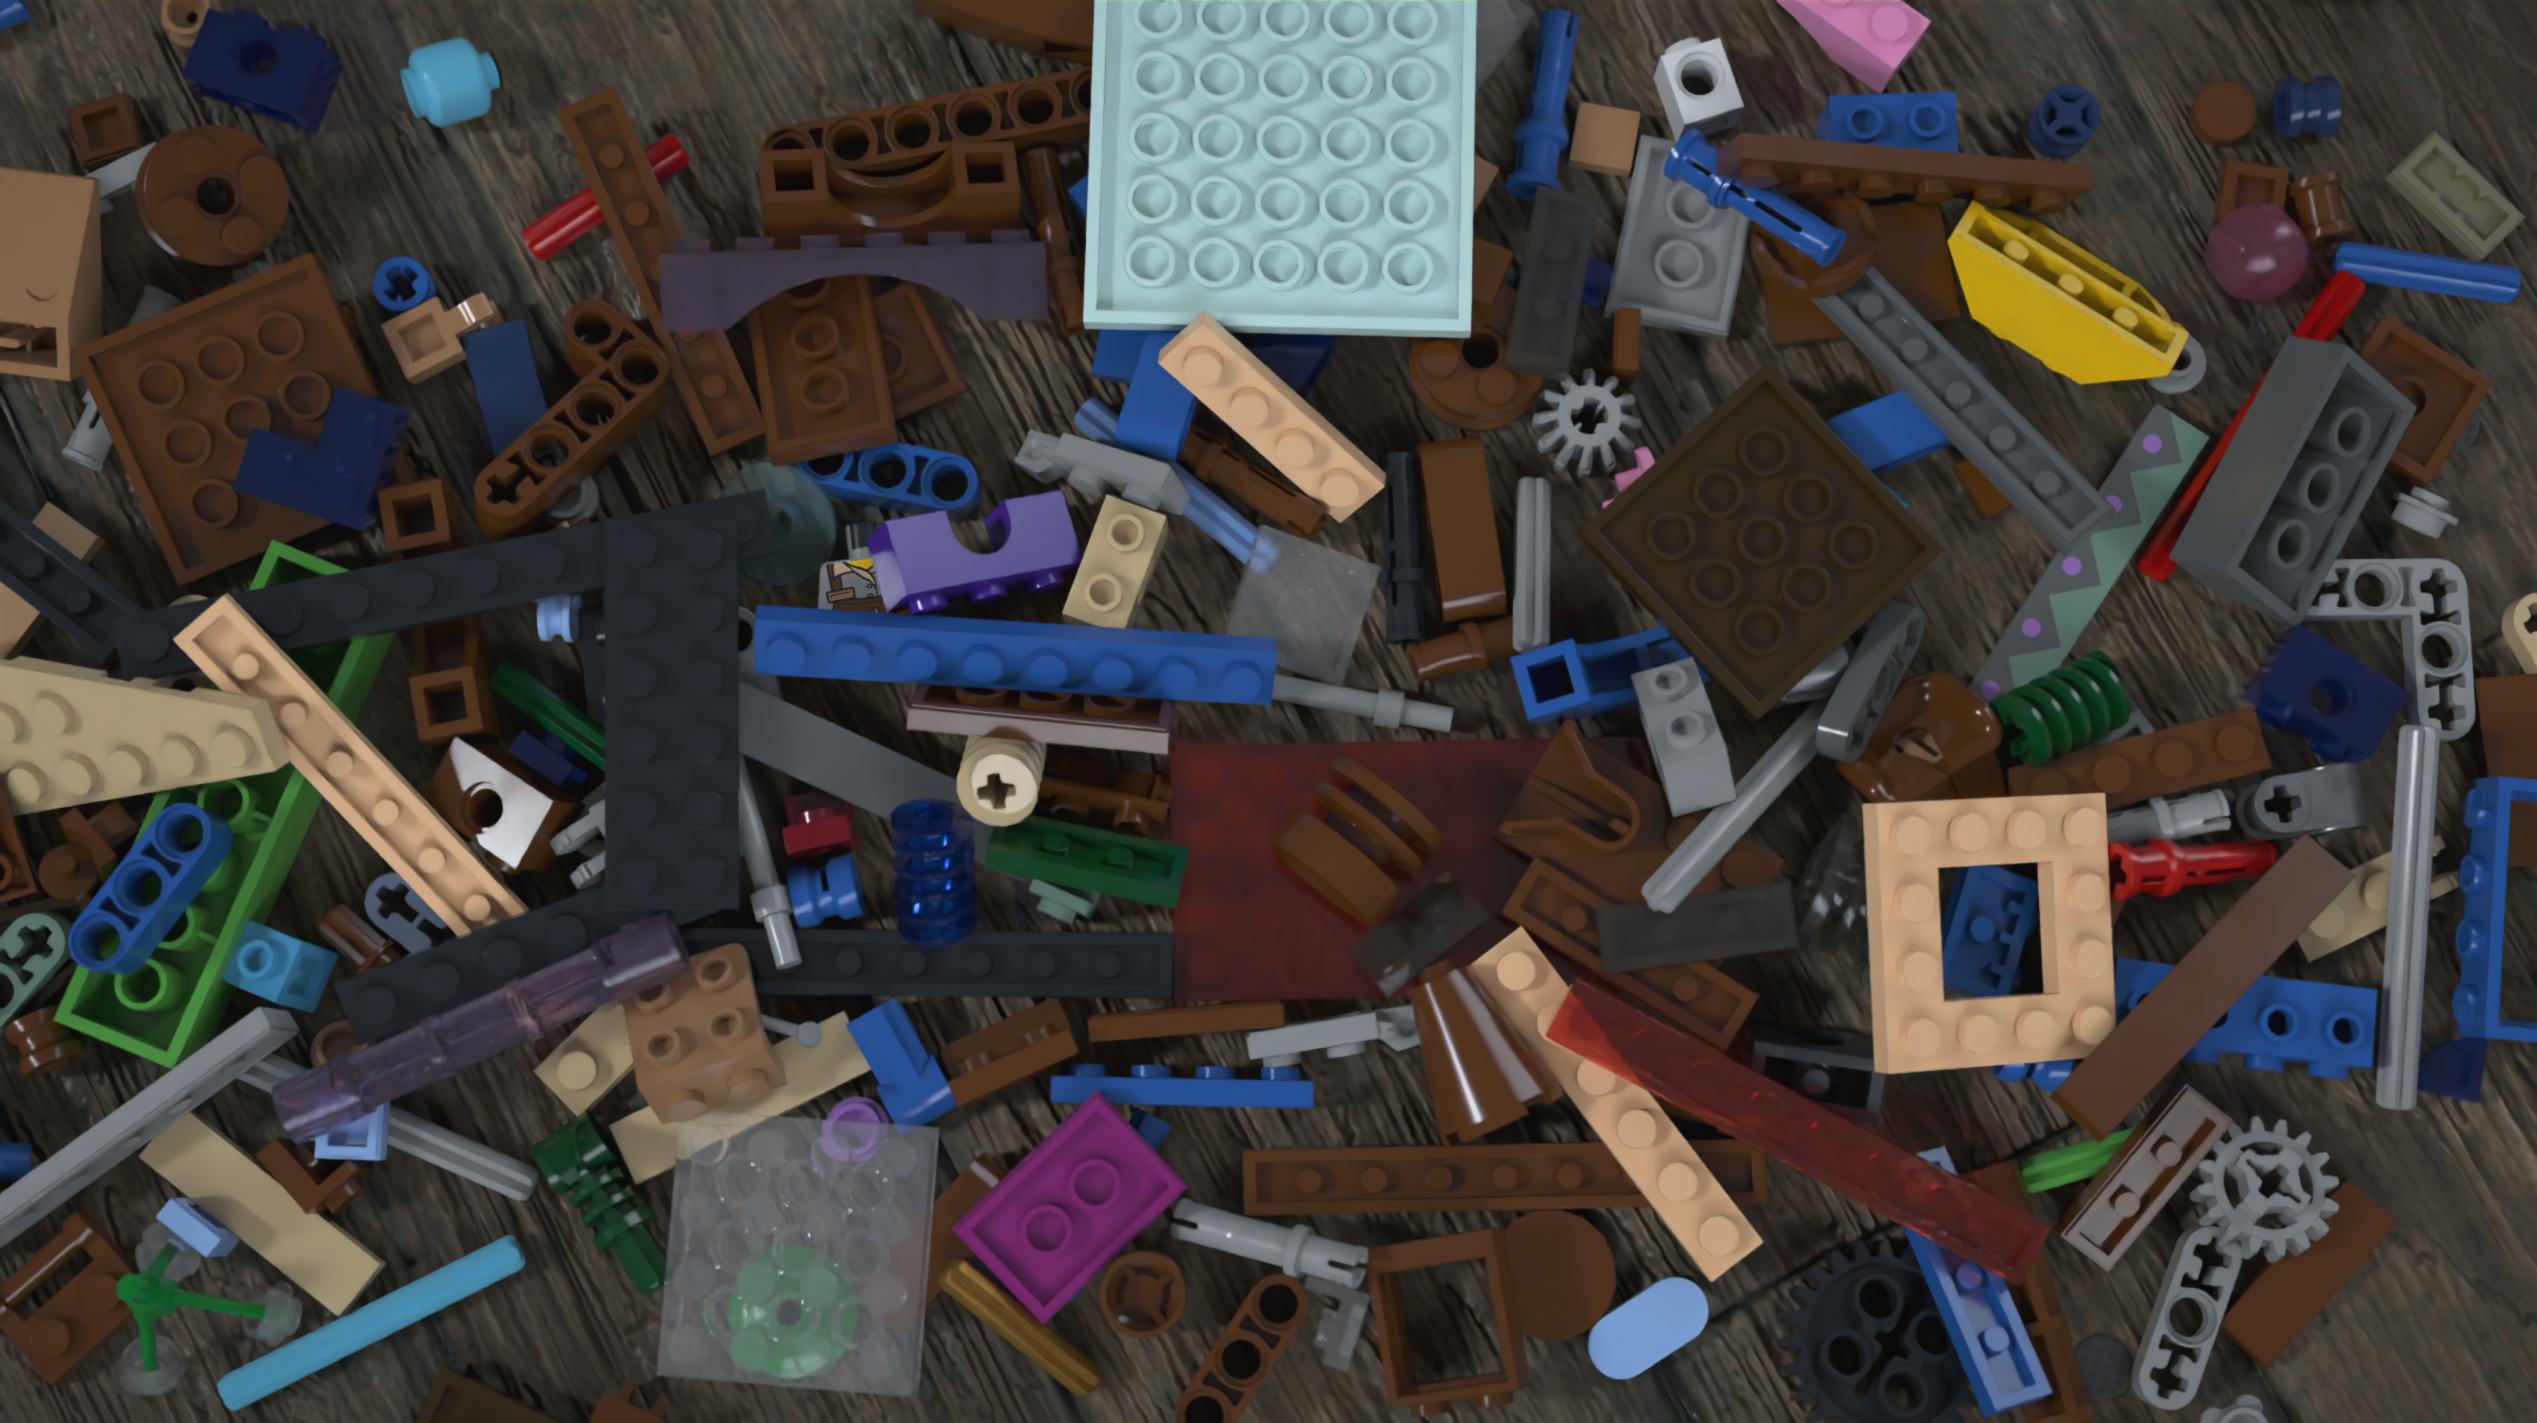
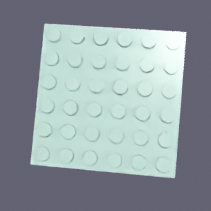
[1083,0,1477,338]

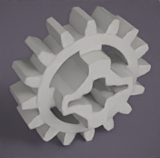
[2189,1116,2339,1263]

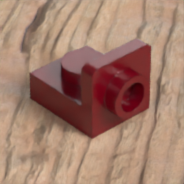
[782,790,861,861]

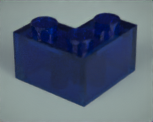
[233,387,412,531]

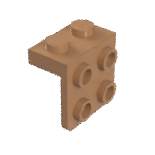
[620,943,787,1125]

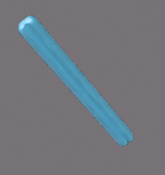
[217,1235,526,1411]

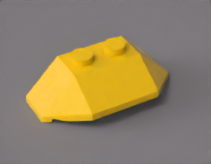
[1947,200,2190,384]

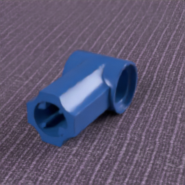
[846,996,958,1136]

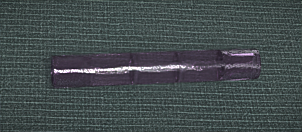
[272,911,692,1146]

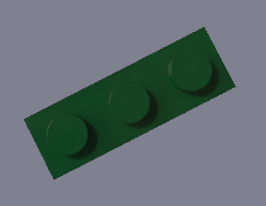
[984,815,1190,909]

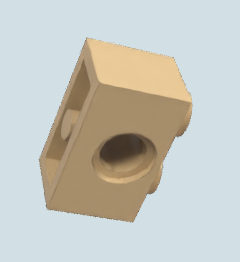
[1062,495,1169,629]

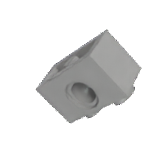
[1631,657,1737,818]

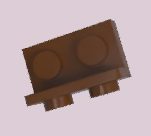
[940,998,1083,1108]

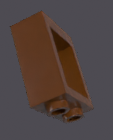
[1366,1225,1531,1418]

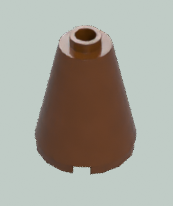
[1409,957,1564,1148]

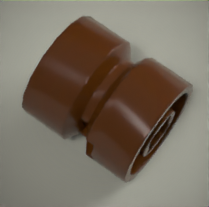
[1100,1250,1187,1338]

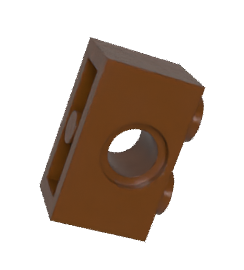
[422,736,585,875]

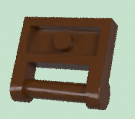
[0,1207,141,1385]

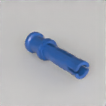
[1505,9,1580,202]
[1664,128,1846,267]

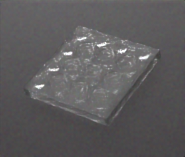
[657,1111,940,1397]

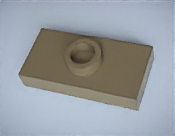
[2385,130,2525,262]

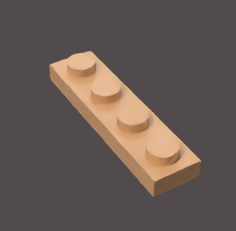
[1158,311,1386,523]

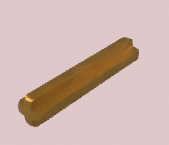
[938,1256,1102,1397]

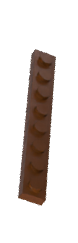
[1243,1139,1767,1216]

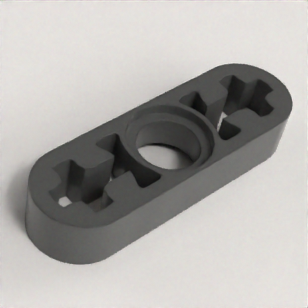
[1815,600,1924,764]

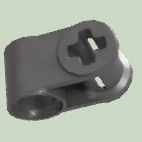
[2233,762,2370,842]

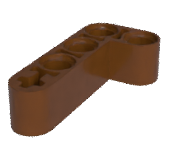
[474,299,669,541]

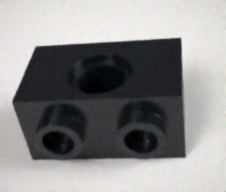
[1744,1019,1886,1124]

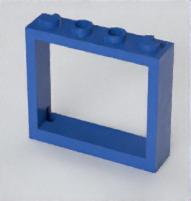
[2452,777,2537,1042]

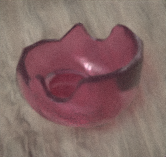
[2204,203,2310,304]

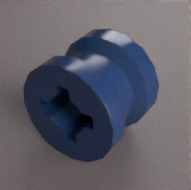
[2272,75,2342,139]
[2026,84,2100,159]

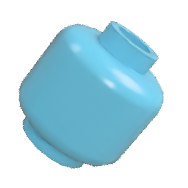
[400,37,500,128]

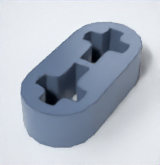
[364,872,458,953]

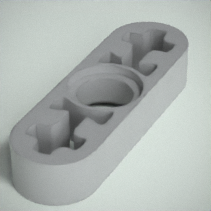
[2131,1226,2242,1410]

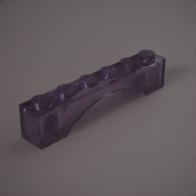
[658,229,1048,332]

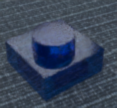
[507,730,588,794]

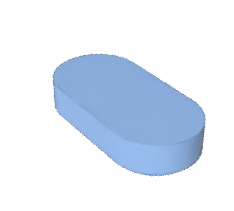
[1586,1277,1709,1379]

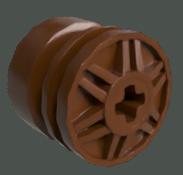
[1267,754,1443,928]

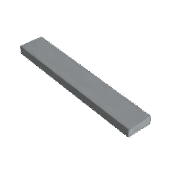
[0,1006,300,1248]

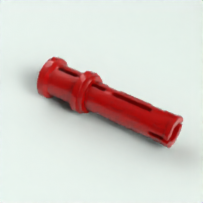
[2108,838,2278,901]

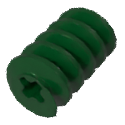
[1989,650,2130,768]

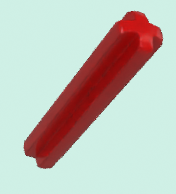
[521,134,690,261]

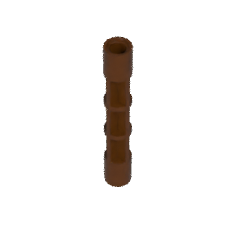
[1957,1158,2096,1423]

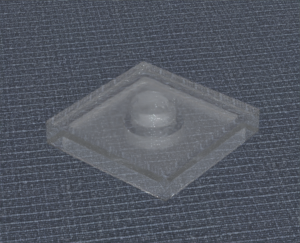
[1222,525,1381,687]

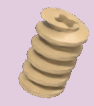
[957,735,1047,827]

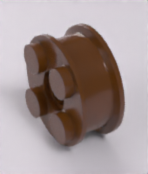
[134,125,289,266]
[1408,285,1551,431]

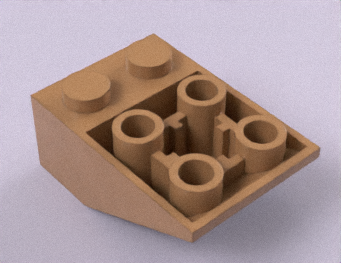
[0,166,104,381]

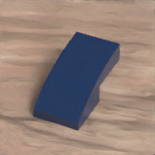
[462,317,552,457]

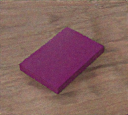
[952,1089,1188,1325]

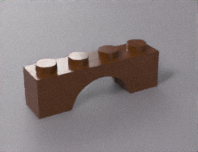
[759,141,1021,248]
[377,478,501,751]

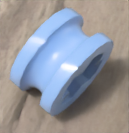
[537,595,582,643]

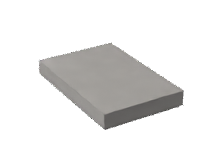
[1603,134,1751,342]

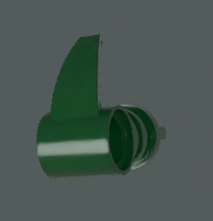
[531,1110,674,1296]

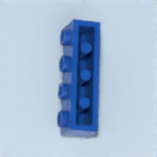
[2113,958,2377,1080]

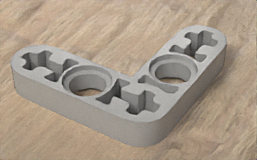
[2303,558,2476,744]

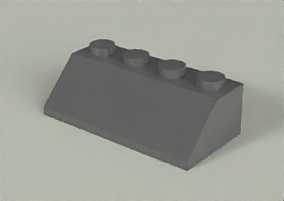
[2169,335,2417,629]

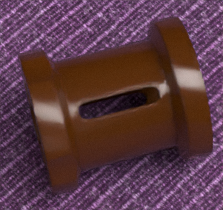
[2286,171,2356,250]

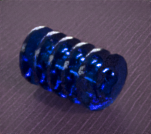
[891,798,978,948]

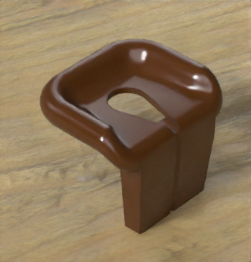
[1831,672,2008,803]

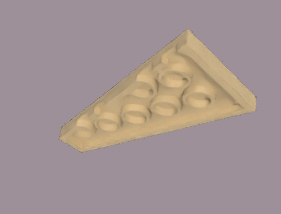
[0,656,291,816]

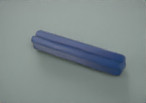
[2330,241,2521,304]

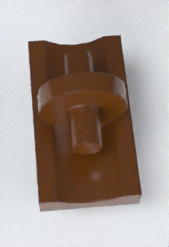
[38,800,140,902]

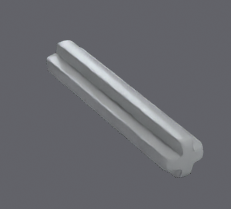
[1513,476,1551,654]

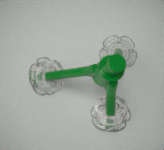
[116,1222,302,1397]

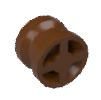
[4,1005,87,1079]

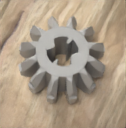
[1532,368,1641,478]

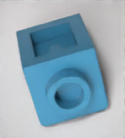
[223,921,340,1013]

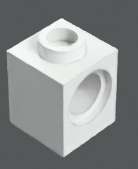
[1653,38,1744,141]

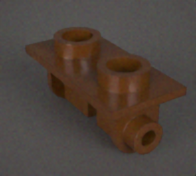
[1039,754,1175,840]

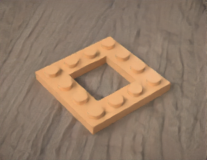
[1862,793,2116,1074]

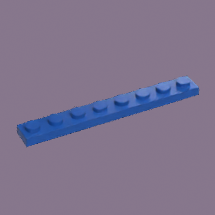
[754,605,1277,706]

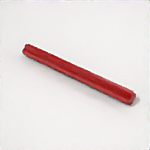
[2136,270,2366,583]

